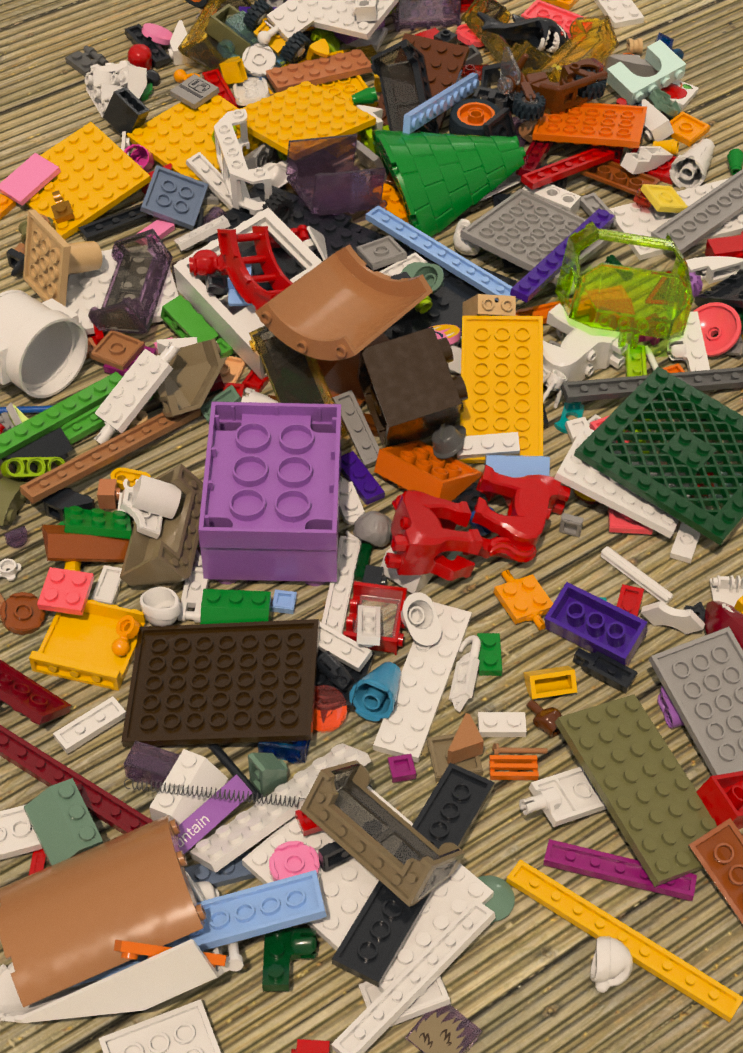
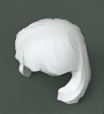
[453,219,481,256]

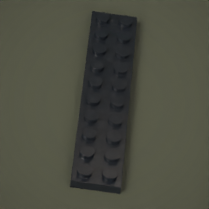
[332,762,495,987]

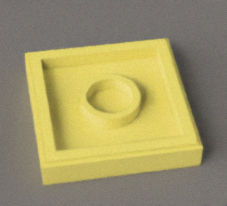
[640,184,688,213]

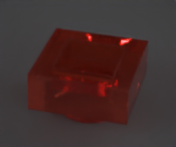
[633,188,651,209]

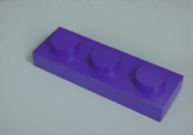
[341,451,385,505]

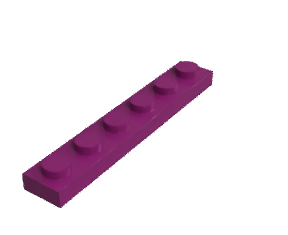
[543,839,697,901]

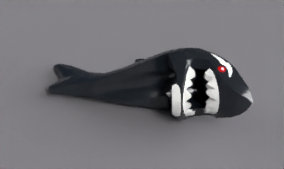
[477,12,572,56]

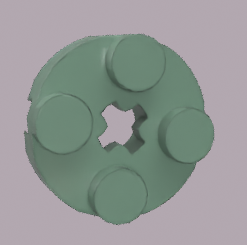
[648,89,681,119]

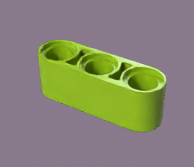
[0,457,65,478]

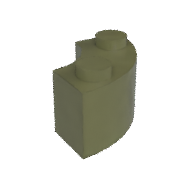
[0,477,27,526]

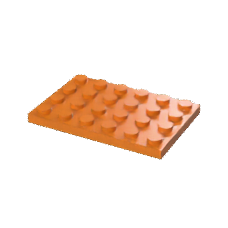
[532,102,647,149]

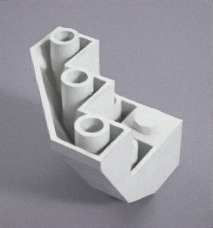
[85,65,147,118]

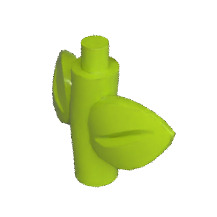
[310,28,340,52]

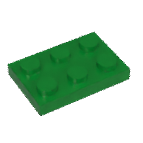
[63,506,132,539]

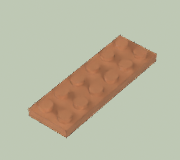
[266,49,373,92]

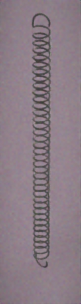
[124,778,306,807]

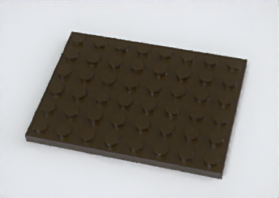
[121,619,320,747]

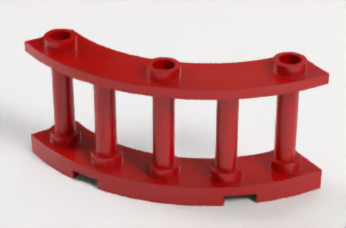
[217,226,293,310]

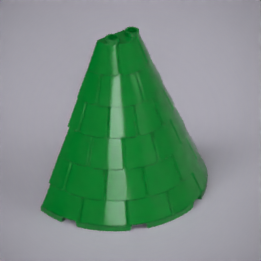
[372,129,526,237]

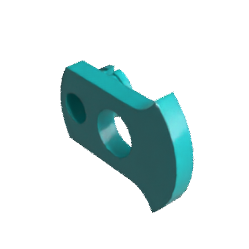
[554,402,585,434]

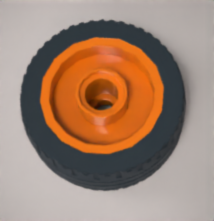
[449,98,500,136]

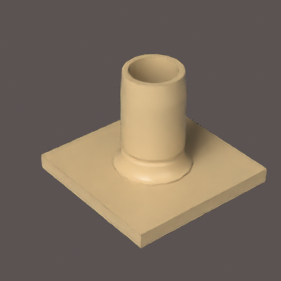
[23,210,102,306]

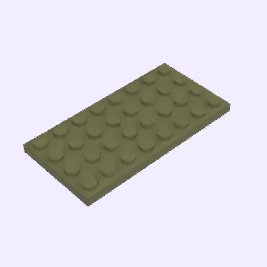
[555,694,717,887]

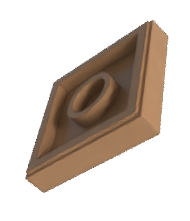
[89,329,145,371]

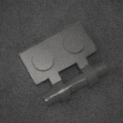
[65,46,108,77]

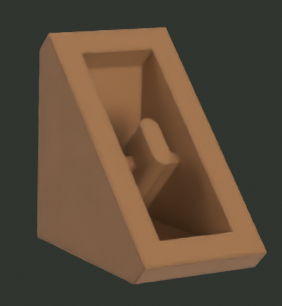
[447,713,484,764]

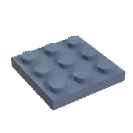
[140,165,208,230]

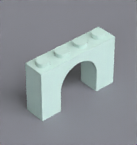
[607,40,686,105]

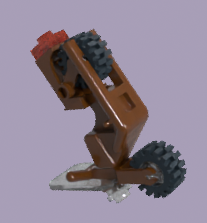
[497,47,608,121]

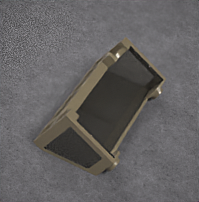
[300,760,465,907]

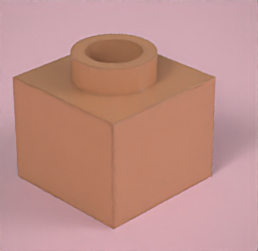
[97,479,122,509]

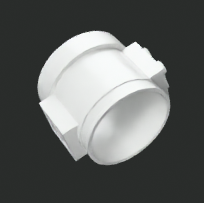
[0,290,88,398]

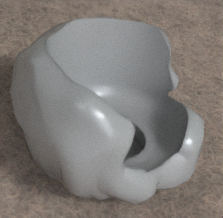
[353,511,392,547]

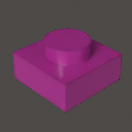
[387,754,416,783]

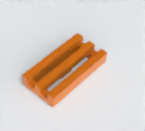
[489,755,539,780]

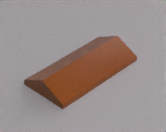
[580,160,660,199]
[41,525,130,562]
[688,818,743,925]

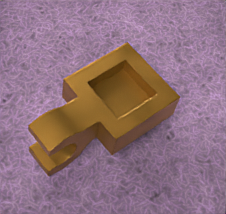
[51,190,75,224]

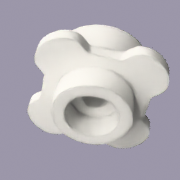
[0,559,22,581]

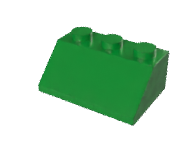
[200,589,272,624]

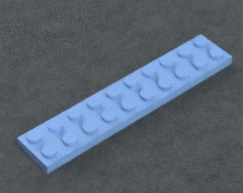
[71,870,327,987]

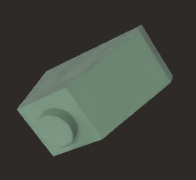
[248,753,288,797]

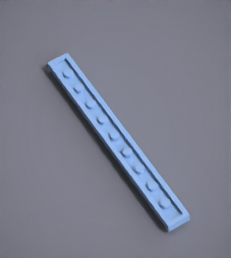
[403,73,480,134]
[366,205,519,302]

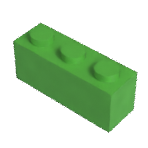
[161,295,219,343]

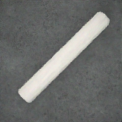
[600,546,673,605]

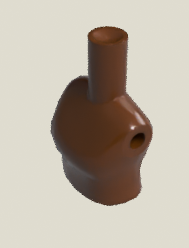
[526,699,562,738]

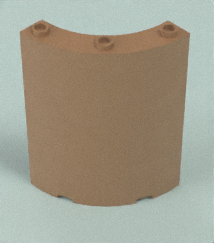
[255,244,433,361]
[0,815,207,1007]

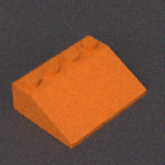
[374,440,482,502]

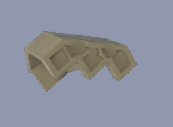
[135,338,228,417]

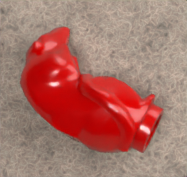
[189,250,228,277]

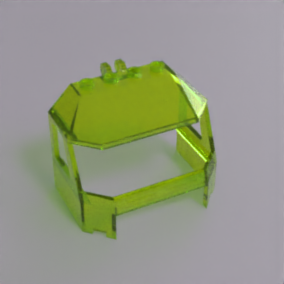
[555,221,694,349]

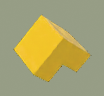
[219,56,248,85]

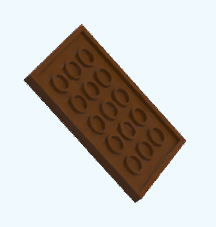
[376,33,470,133]

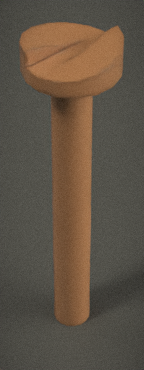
[492,743,548,755]

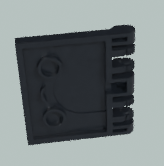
[695,269,743,308]

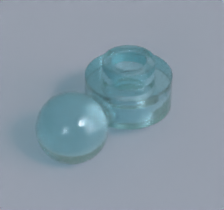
[217,39,241,58]

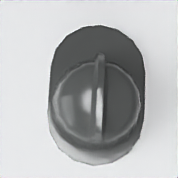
[431,423,466,459]

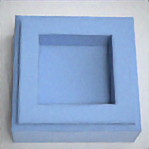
[271,590,297,614]

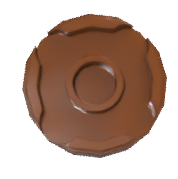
[0,592,46,635]

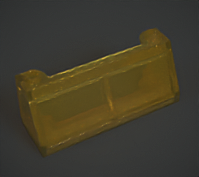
[522,15,619,83]

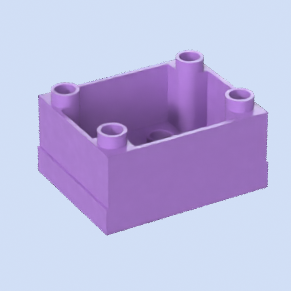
[198,402,341,586]

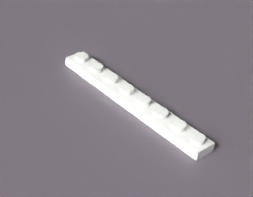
[331,899,496,1053]

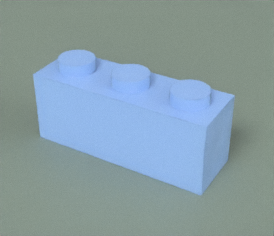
[485,455,550,477]

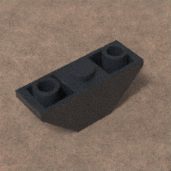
[42,487,95,522]

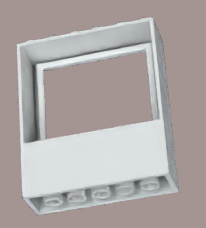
[173,208,322,380]

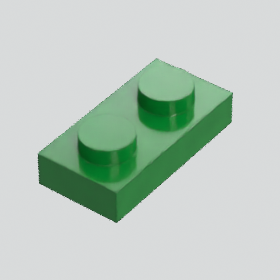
[477,633,502,676]

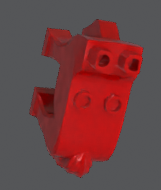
[463,465,571,563]
[384,490,483,581]

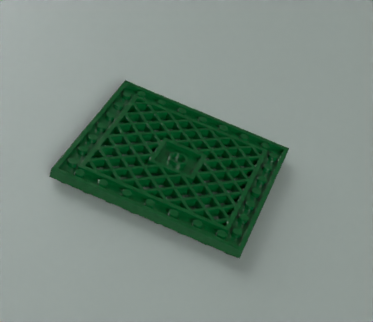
[574,367,743,546]

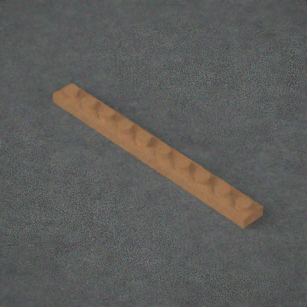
[20,408,201,504]

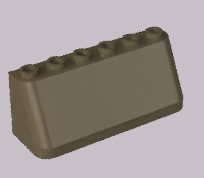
[120,464,203,586]

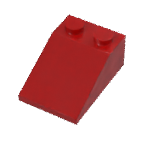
[696,771,743,830]

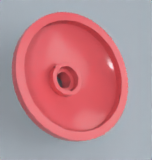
[693,302,742,357]

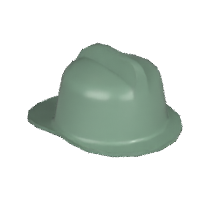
[401,262,444,294]

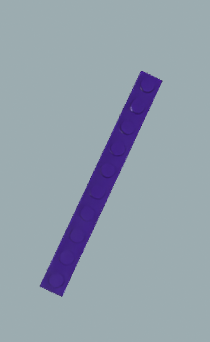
[510,209,615,303]

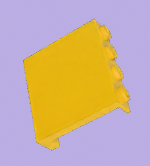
[29,600,147,691]

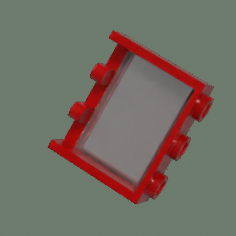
[343,581,407,655]

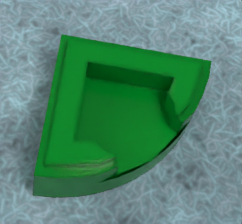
[140,83,153,101]

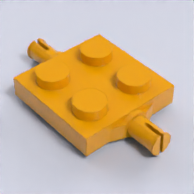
[493,570,553,631]

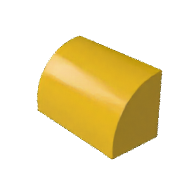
[523,666,577,699]

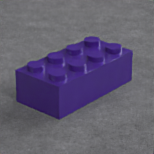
[544,582,648,666]

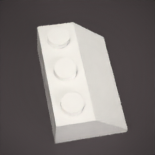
[149,749,229,826]

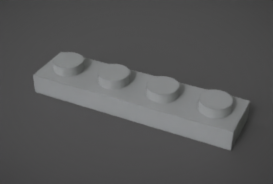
[333,390,380,468]

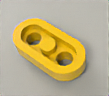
[110,467,151,490]

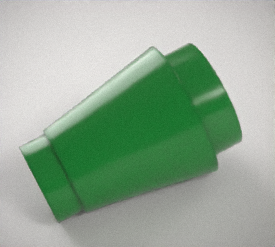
[351,87,378,105]
[727,149,743,175]

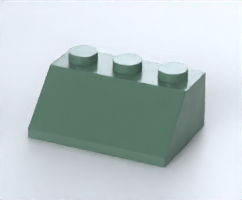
[24,778,103,866]

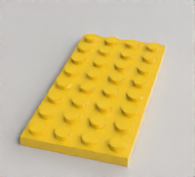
[459,316,543,463]

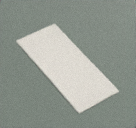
[6,403,22,426]

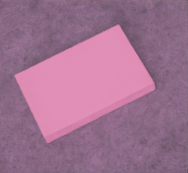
[0,153,61,206]

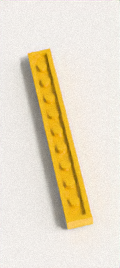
[506,859,743,1023]

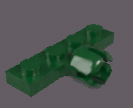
[262,927,317,991]

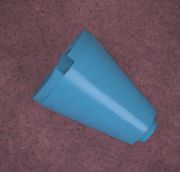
[349,662,401,722]

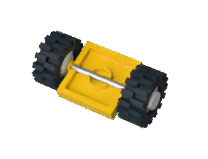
[243,0,312,64]

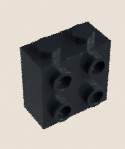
[103,86,150,135]

